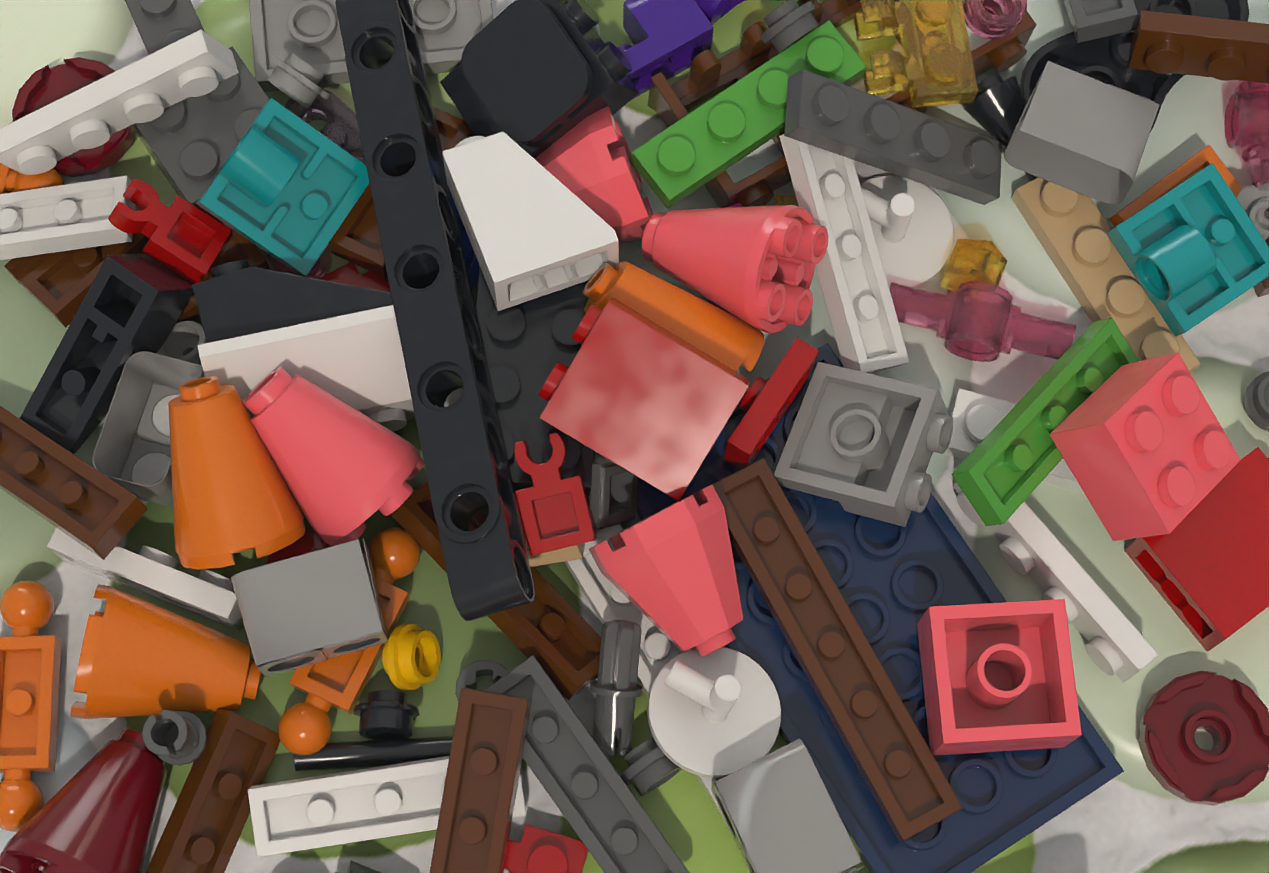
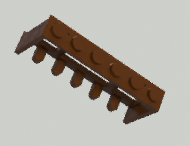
[647,0,1037,208]

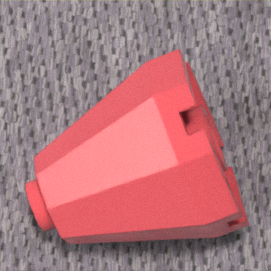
[535,106,654,242]
[589,484,744,657]

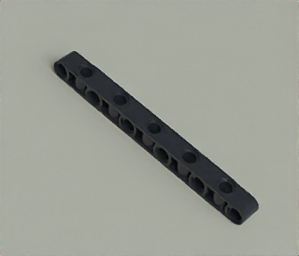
[335,0,535,621]

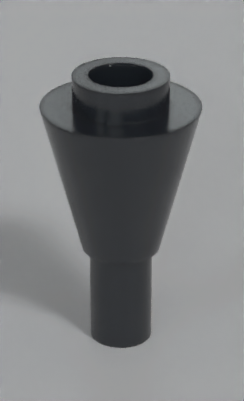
[964,73,1038,181]

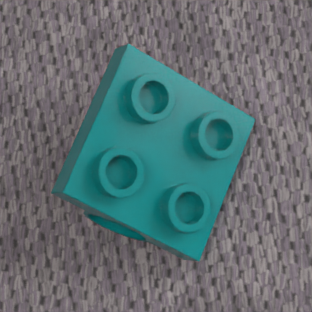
[196,98,369,277]
[1106,163,1269,337]

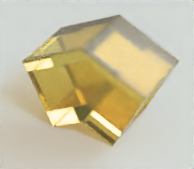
[939,239,1007,300]

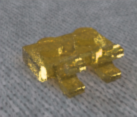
[854,0,978,107]

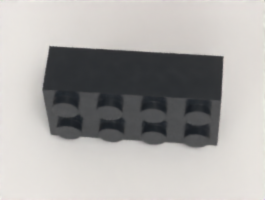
[476,267,596,508]

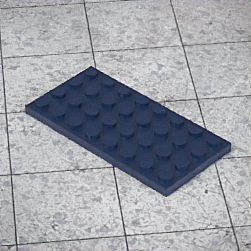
[636,343,1124,873]

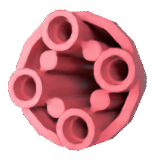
[642,205,828,334]
[243,366,424,547]

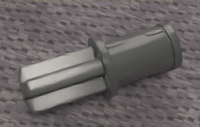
[590,620,643,756]
[142,710,208,766]

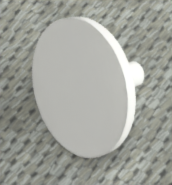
[860,175,954,292]
[647,647,781,778]

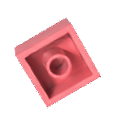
[1049,352,1240,541]
[917,599,1082,755]

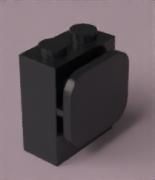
[440,0,639,159]

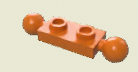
[278,527,420,755]
[0,580,62,832]

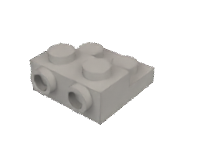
[774,362,953,527]

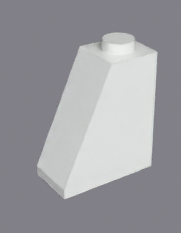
[442,132,619,311]

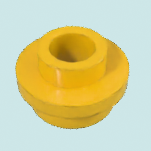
[382,624,441,690]

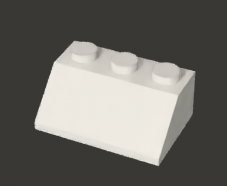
[198,305,416,432]

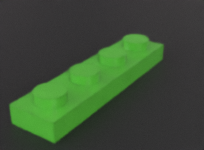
[630,20,867,209]
[951,318,1139,526]

